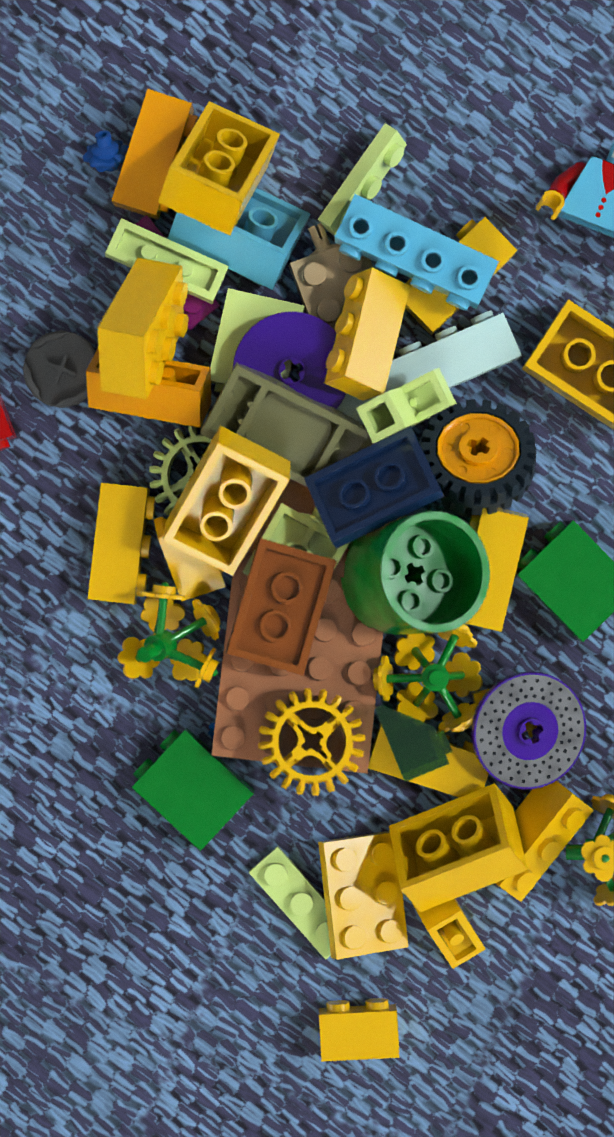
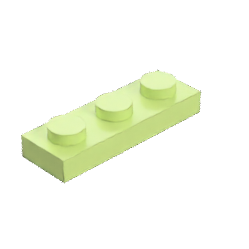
[318,123,407,236]
[105,218,229,304]
[249,846,331,960]

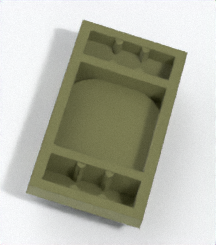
[200,363,373,487]

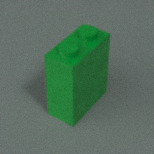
[515,520,614,642]
[132,728,255,851]

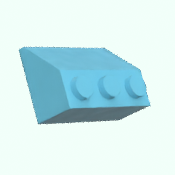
[167,188,311,290]

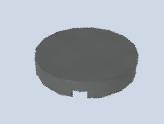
[23,330,96,408]

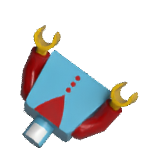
[535,142,614,238]

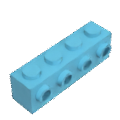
[334,194,499,311]

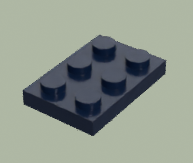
[304,426,444,549]

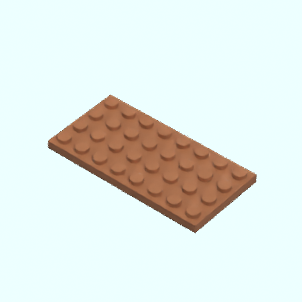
[211,479,383,774]

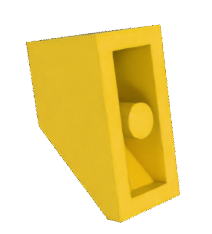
[154,517,226,602]
[412,898,486,969]

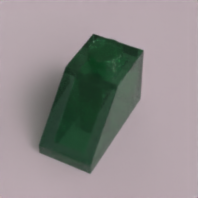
[374,703,452,782]

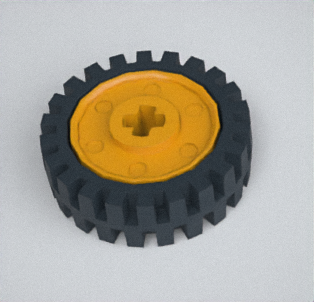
[420,399,536,515]

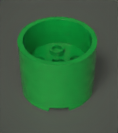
[341,511,490,635]

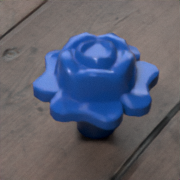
[83,130,129,172]

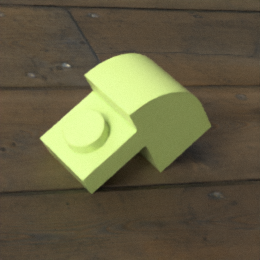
[356,368,457,444]

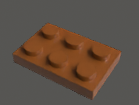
[225,538,337,676]

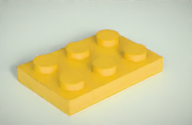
[318,831,409,960]

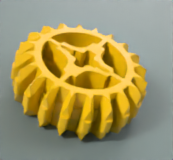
[258,688,365,796]

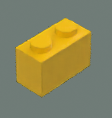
[319,998,400,1062]

